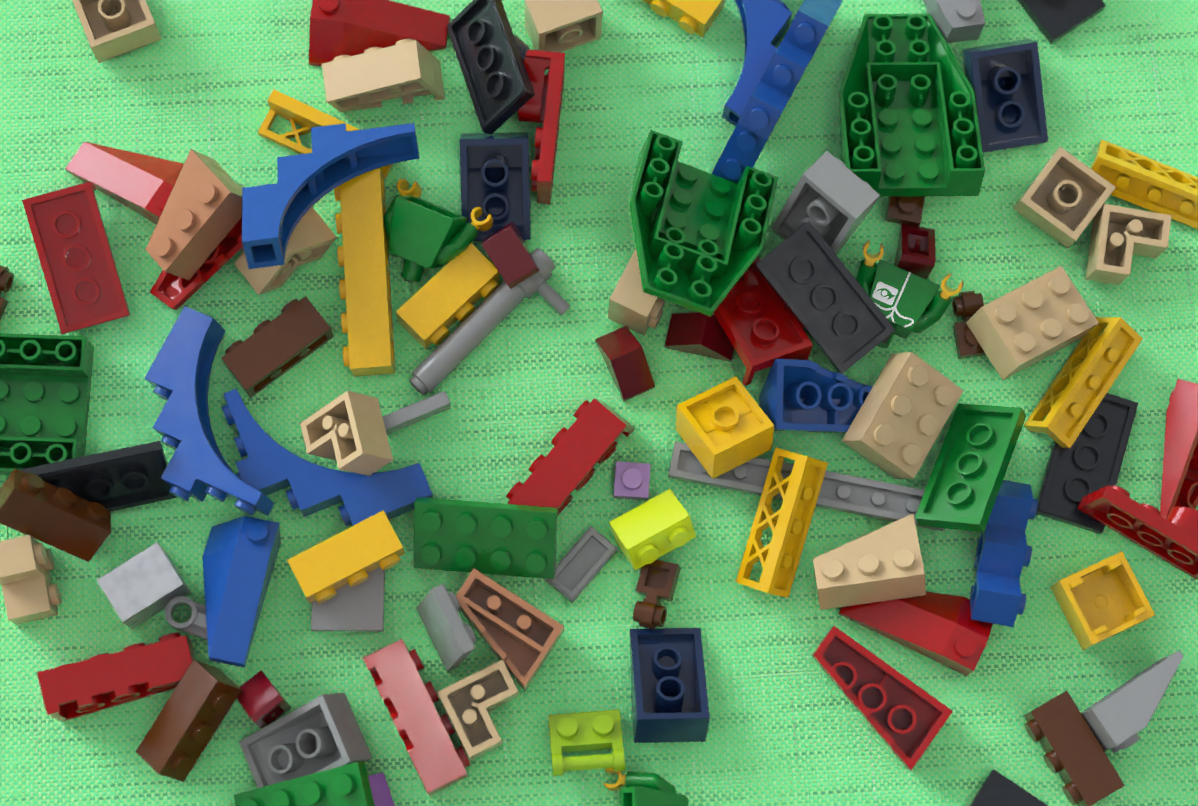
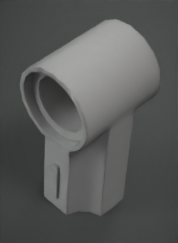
[164,596,208,640]

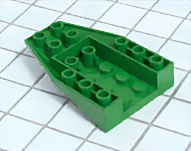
[838,14,985,197]
[629,130,778,317]
[0,333,94,475]

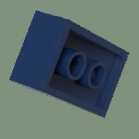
[962,39,1048,153]
[460,132,531,241]
[629,628,710,743]

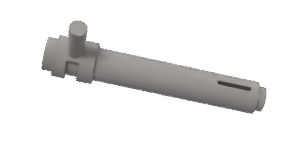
[409,248,570,395]

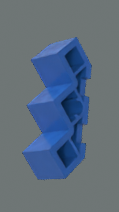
[969,480,1038,627]

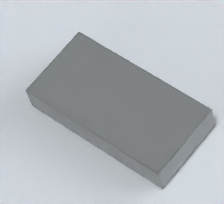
[383,391,451,435]
[546,526,618,603]

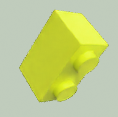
[609,489,696,571]

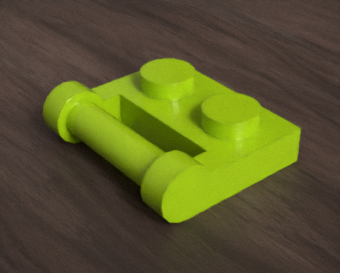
[548,709,625,776]

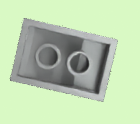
[772,151,880,255]
[1081,650,1184,753]
[239,693,372,788]

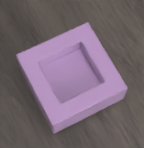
[613,461,651,501]

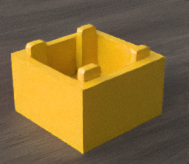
[675,376,774,479]
[1050,551,1155,650]

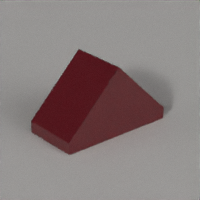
[481,221,540,289]
[894,224,936,279]
[664,312,734,362]
[595,326,655,401]
[236,670,291,729]

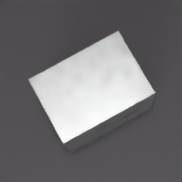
[97,542,191,630]

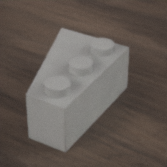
[923,0,985,43]

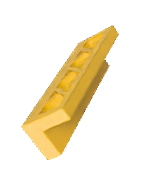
[258,89,393,181]
[1091,140,1198,229]
[1024,317,1143,448]
[736,447,828,598]

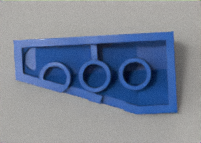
[759,359,872,433]
[202,516,281,668]

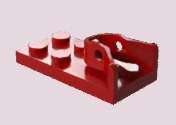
[517,50,565,205]
[22,182,130,334]
[714,256,813,386]
[1077,485,1198,580]

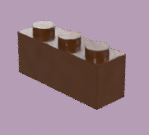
[221,296,334,398]
[0,468,111,562]
[136,660,242,782]
[1023,691,1125,806]

